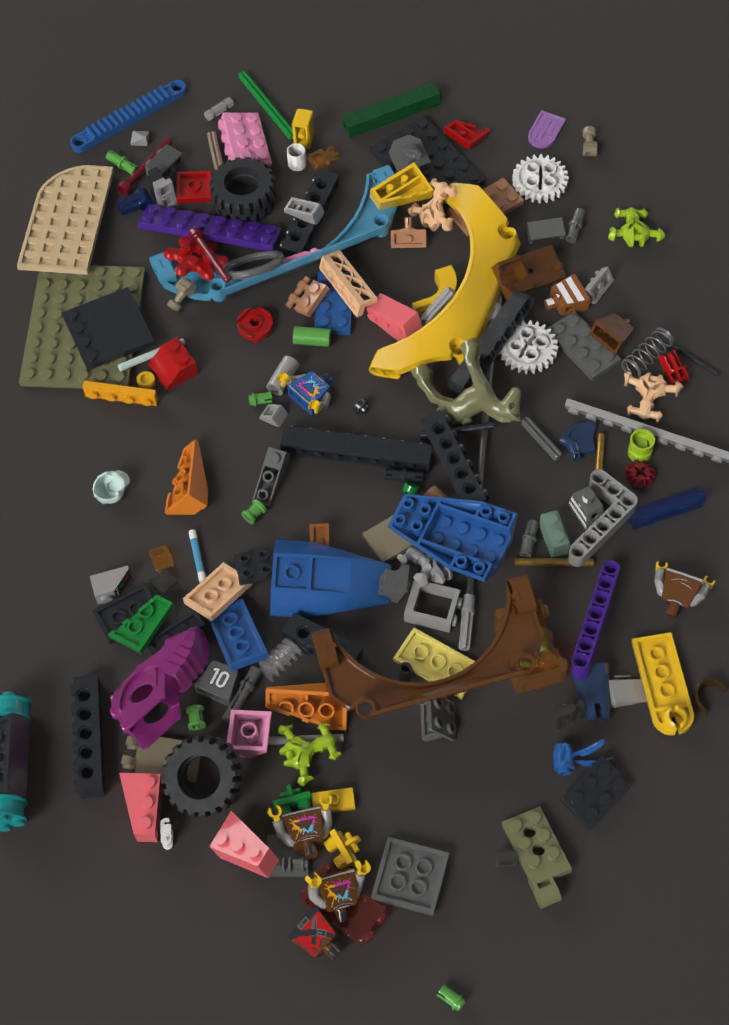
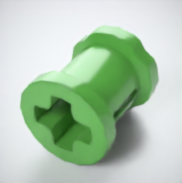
[241,499,266,525]
[186,705,206,730]

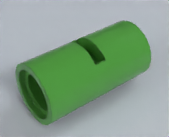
[293,326,331,347]

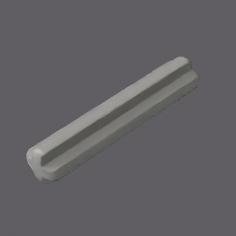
[419,287,454,327]

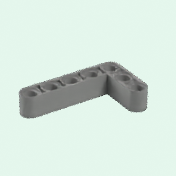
[568,469,638,567]

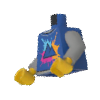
[276,372,333,417]

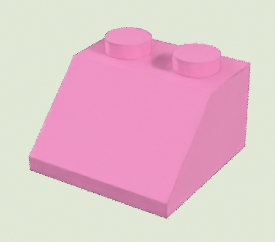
[227,710,272,758]

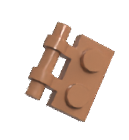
[285,276,329,317]

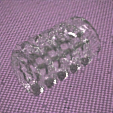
[259,638,303,683]

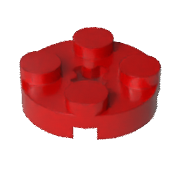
[237,307,273,343]

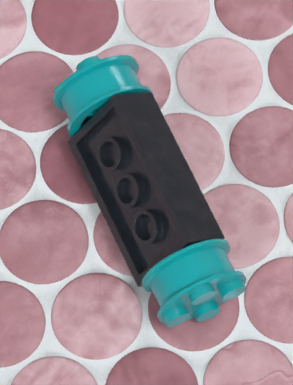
[0,692,32,832]

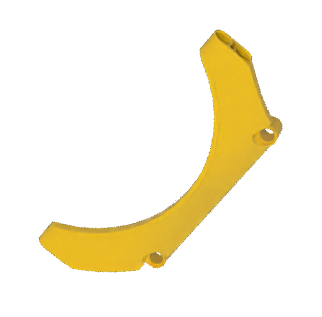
[369,183,521,379]

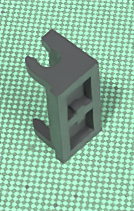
[526,217,565,244]

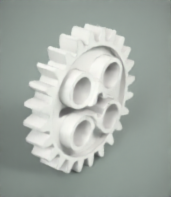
[512,154,569,204]
[499,320,558,374]

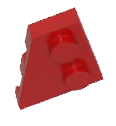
[444,120,491,150]

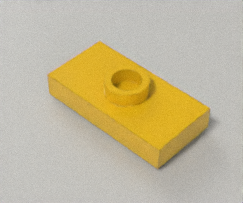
[311,787,355,813]

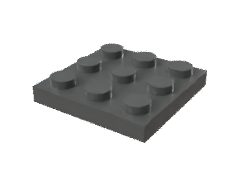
[371,837,449,916]

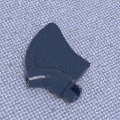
[559,421,597,461]

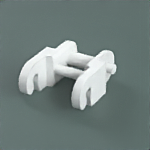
[160,818,174,850]

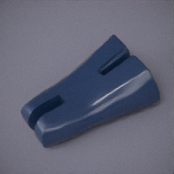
[569,662,611,722]

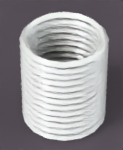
[287,143,307,171]

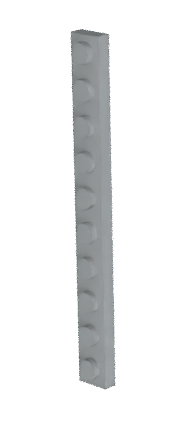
[565,398,729,463]

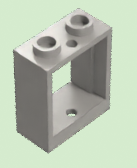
[404,579,463,633]

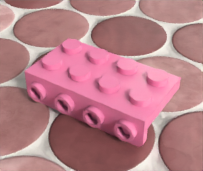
[218,112,272,168]

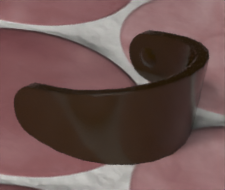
[693,678,728,715]

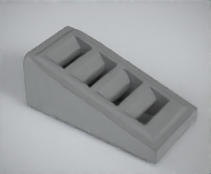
[284,197,324,225]

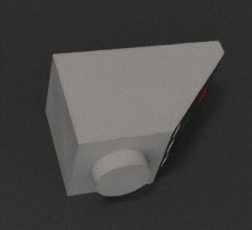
[90,566,131,605]

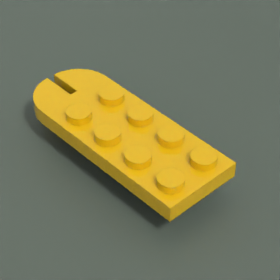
[631,632,694,735]

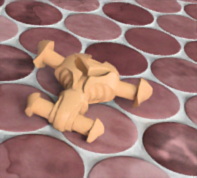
[408,178,456,231]
[624,372,683,422]

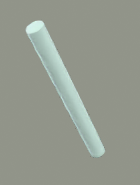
[118,338,185,371]

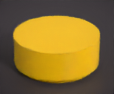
[137,371,156,389]

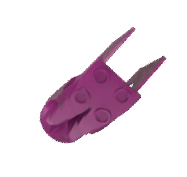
[110,626,211,750]

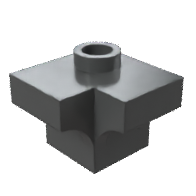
[378,564,410,603]

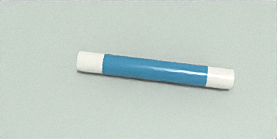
[189,530,206,583]

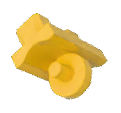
[323,829,361,869]

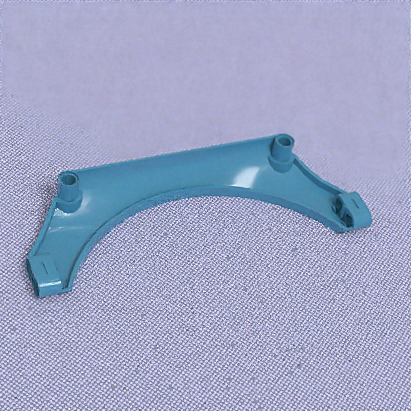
[149,165,398,302]

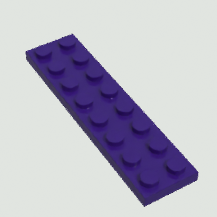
[138,204,282,251]

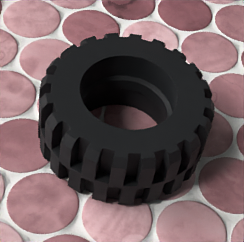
[209,157,277,222]
[161,735,245,817]

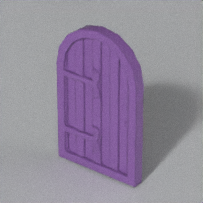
[528,110,566,148]

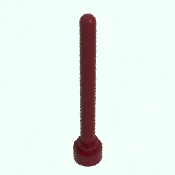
[117,137,172,196]
[188,227,231,283]

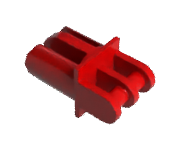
[658,350,690,385]

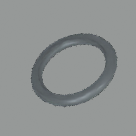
[223,251,285,280]

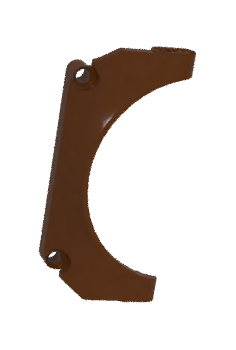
[311,574,544,720]

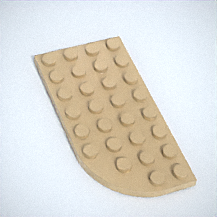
[17,165,114,275]

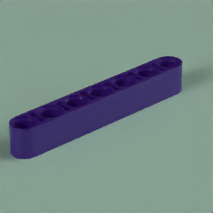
[572,561,620,680]

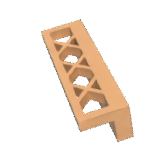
[319,250,378,317]

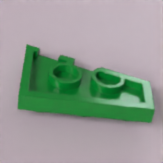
[108,595,174,654]

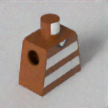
[544,274,590,316]

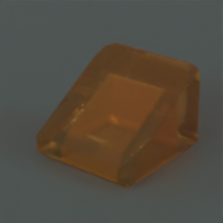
[148,545,174,571]

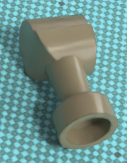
[582,126,597,156]
[167,277,196,312]

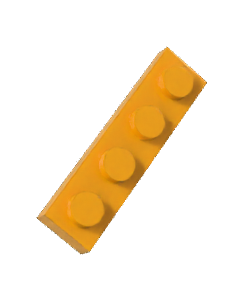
[82,381,158,406]

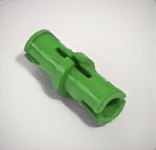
[106,150,139,175]

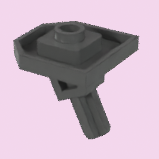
[389,135,431,172]

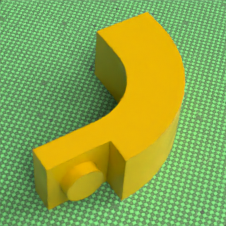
[412,265,457,318]

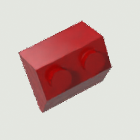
[148,337,198,391]

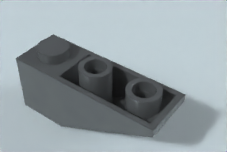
[252,447,291,507]

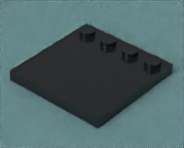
[61,287,155,371]

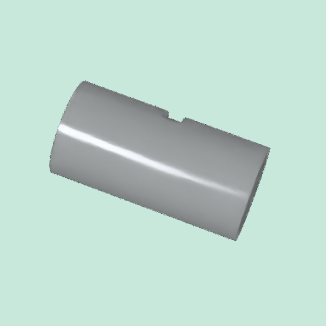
[266,356,299,396]

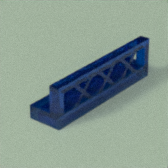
[628,488,707,530]

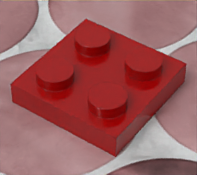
[176,171,212,203]

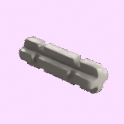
[204,97,234,121]

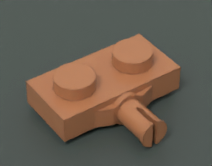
[391,217,426,248]

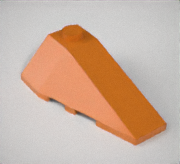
[165,439,208,515]
[265,683,348,731]

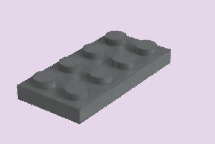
[546,311,621,381]

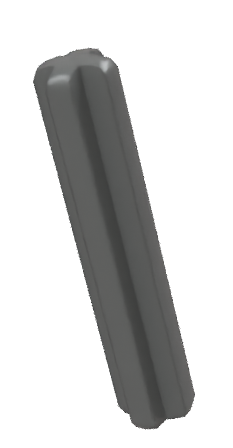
[521,417,562,461]

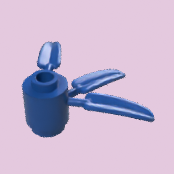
[553,739,613,776]

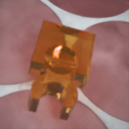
[307,146,339,171]

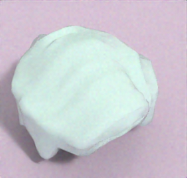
[92,470,130,504]

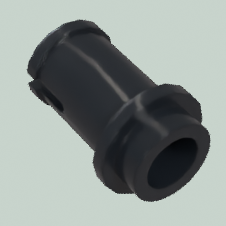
[397,662,413,682]

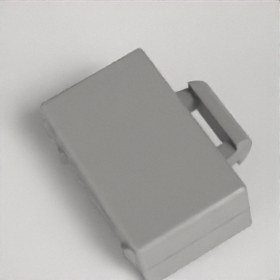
[609,675,647,708]

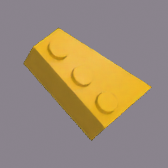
[370,162,434,211]

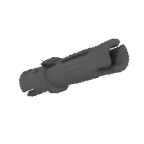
[222,666,262,723]

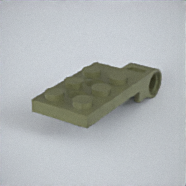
[502,807,572,909]

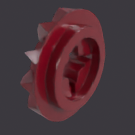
[625,460,655,488]

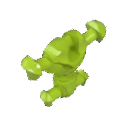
[608,207,665,247]
[278,723,342,787]

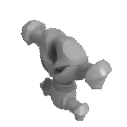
[397,547,453,588]

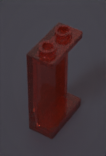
[299,862,388,947]

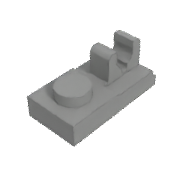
[584,267,614,304]

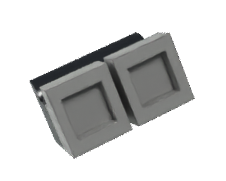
[148,167,177,208]

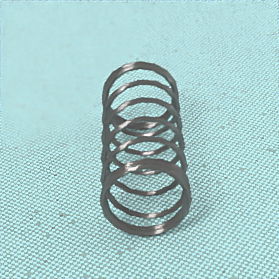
[621,327,674,379]

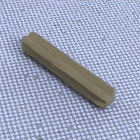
[207,131,223,170]

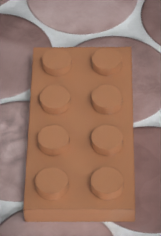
[447,178,524,236]

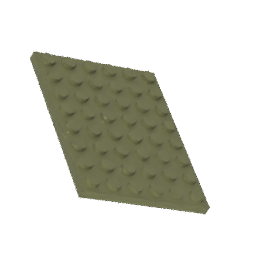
[19,265,146,389]

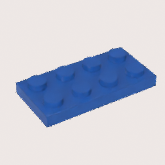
[314,271,353,335]
[208,598,269,672]

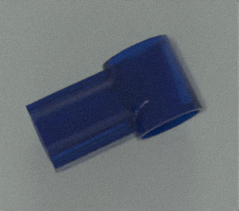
[116,188,154,215]

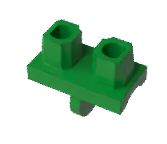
[273,784,312,818]

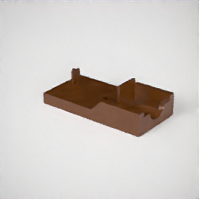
[491,244,566,300]

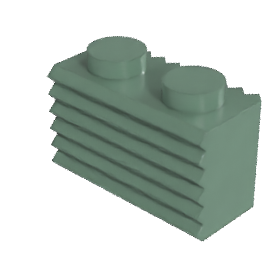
[539,510,571,558]

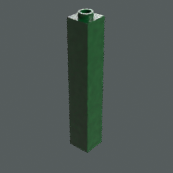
[342,82,442,139]

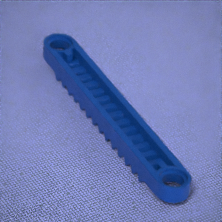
[70,80,186,153]

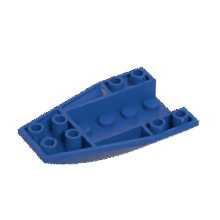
[388,494,518,582]
[270,540,391,618]

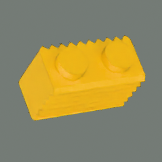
[292,109,315,149]

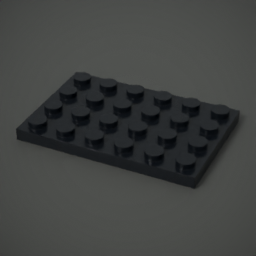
[370,116,485,209]

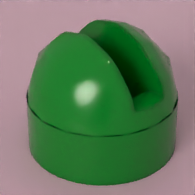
[403,481,419,495]

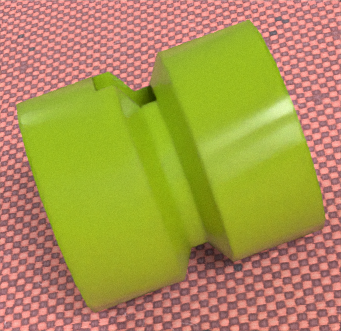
[628,429,655,462]

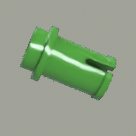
[248,391,272,407]
[437,984,466,1011]

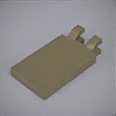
[362,516,416,563]
[121,736,202,785]

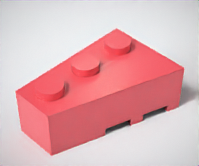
[366,293,422,341]
[209,811,279,878]

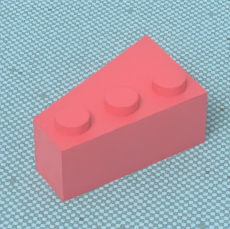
[119,773,164,842]

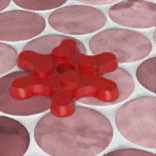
[163,236,229,280]

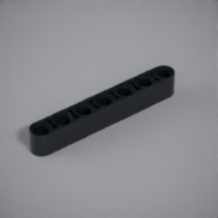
[447,291,534,395]

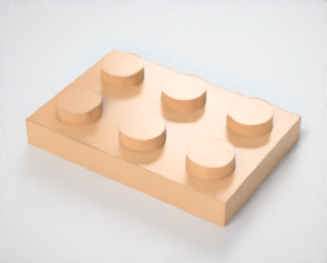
[183,562,253,621]

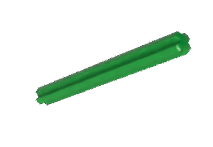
[238,71,293,140]

